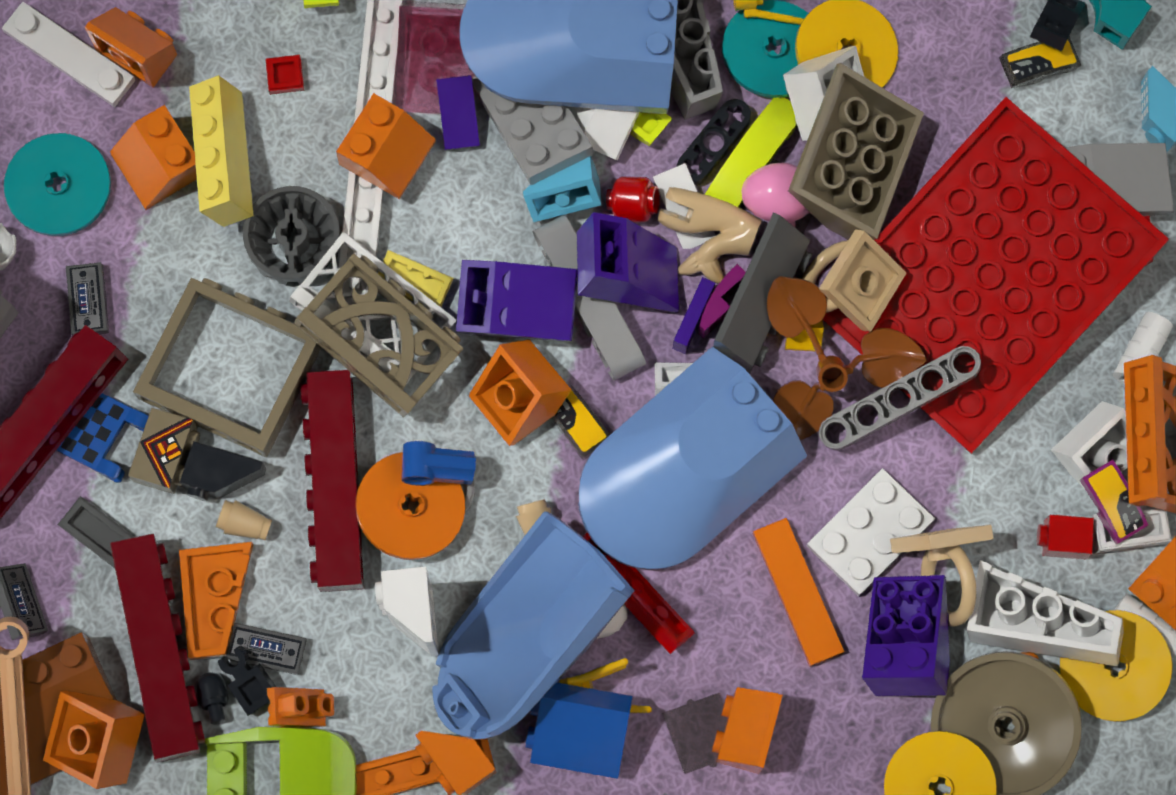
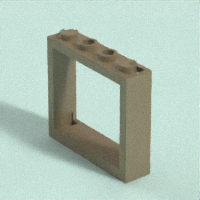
[133,277,322,458]

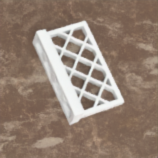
[289,232,457,385]

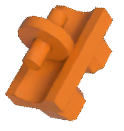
[267,687,334,727]

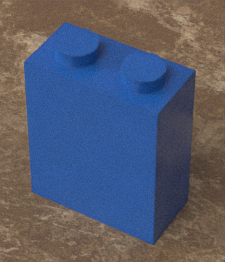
[525,683,633,779]

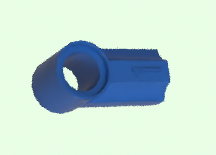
[402,441,476,485]

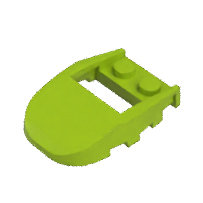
[205,726,357,795]

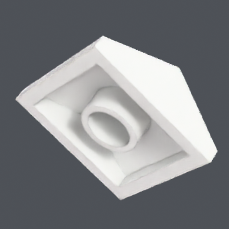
[568,107,640,160]

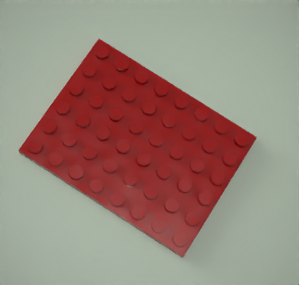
[823,97,1169,454]

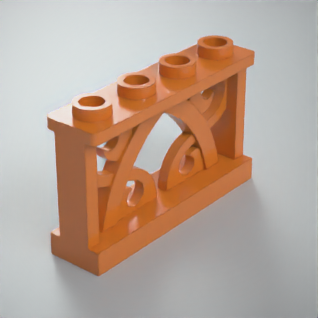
[1124,355,1176,514]

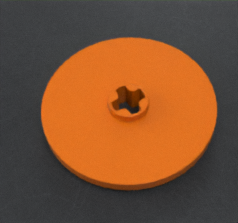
[356,452,465,560]

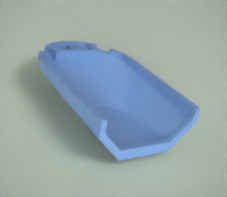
[460,0,678,114]
[578,347,807,569]
[432,511,635,740]

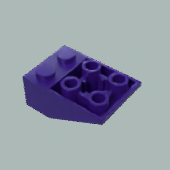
[577,212,679,312]
[456,260,578,341]
[862,575,950,696]

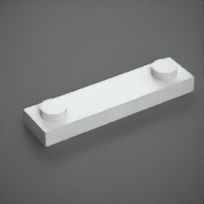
[2,2,136,107]

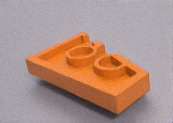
[179,542,253,660]

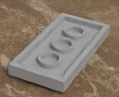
[471,73,594,185]

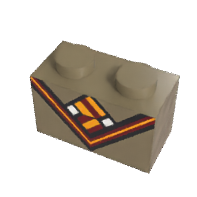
[128,408,200,495]

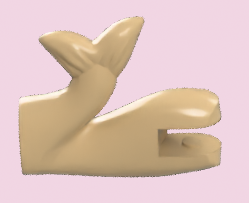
[658,187,762,284]

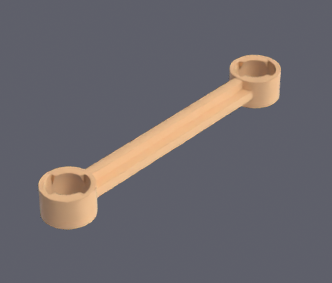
[0,617,31,795]

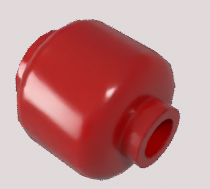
[606,177,660,223]

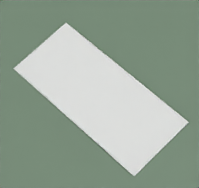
[653,163,716,249]

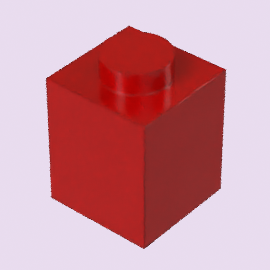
[1037,514,1094,560]

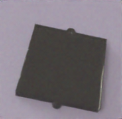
[662,693,728,774]

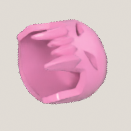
[741,163,811,227]

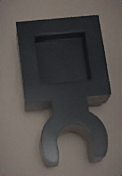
[218,646,276,716]

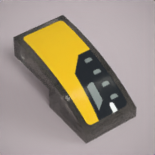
[999,36,1081,89]
[551,385,610,461]

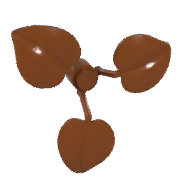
[767,276,926,441]

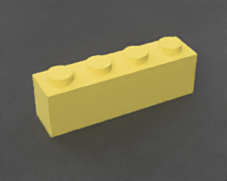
[189,75,254,227]

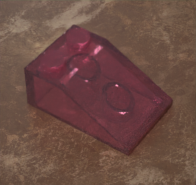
[396,1,469,113]

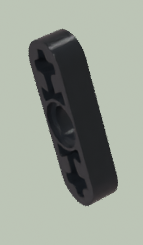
[677,99,751,186]

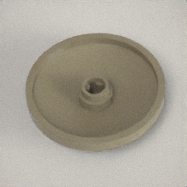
[931,651,1082,795]

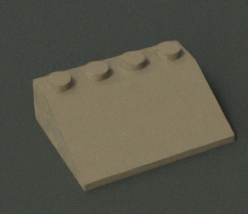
[788,63,924,240]

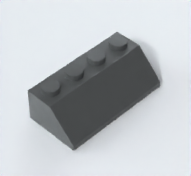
[713,212,812,374]

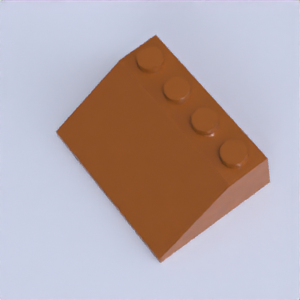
[0,632,117,795]

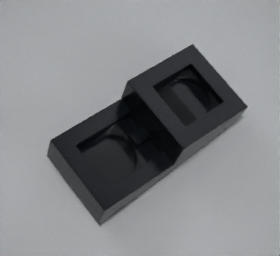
[1030,0,1085,51]

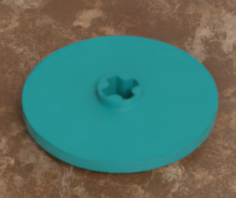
[722,0,809,98]
[4,133,111,236]

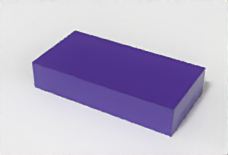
[436,75,480,150]
[672,277,715,354]

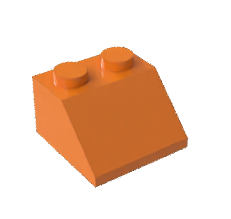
[84,7,177,88]
[336,93,436,199]
[110,105,197,210]
[468,340,572,446]
[1128,536,1176,630]
[711,687,783,774]
[43,690,145,789]

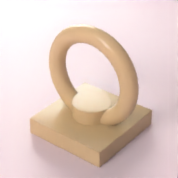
[802,230,906,332]
[890,525,994,627]

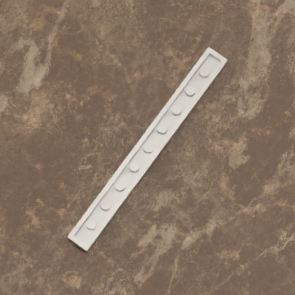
[335,0,403,322]

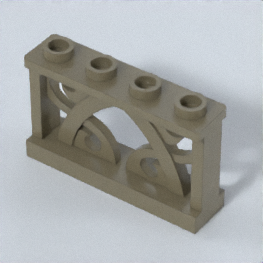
[294,253,464,418]

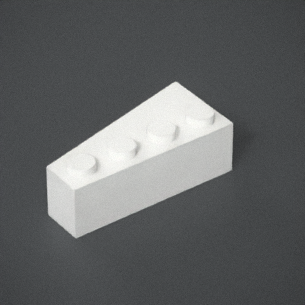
[967,560,1124,667]

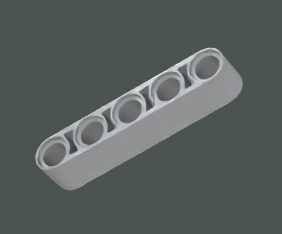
[532,215,646,381]
[819,346,981,450]

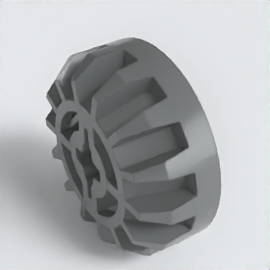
[243,186,341,285]

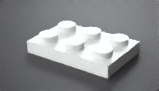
[806,468,935,597]

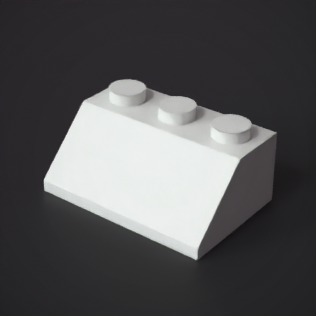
[375,566,439,656]

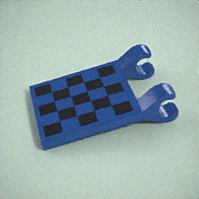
[56,393,149,483]

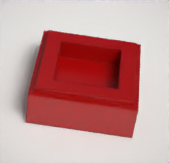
[265,54,305,95]

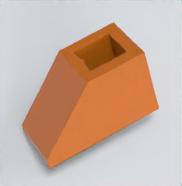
[415,731,497,795]

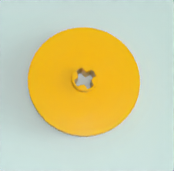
[795,0,898,87]
[1060,610,1173,721]
[884,731,997,795]

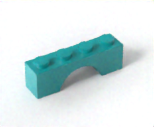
[1089,0,1152,50]

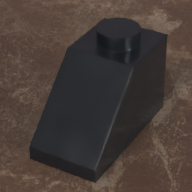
[180,441,266,501]

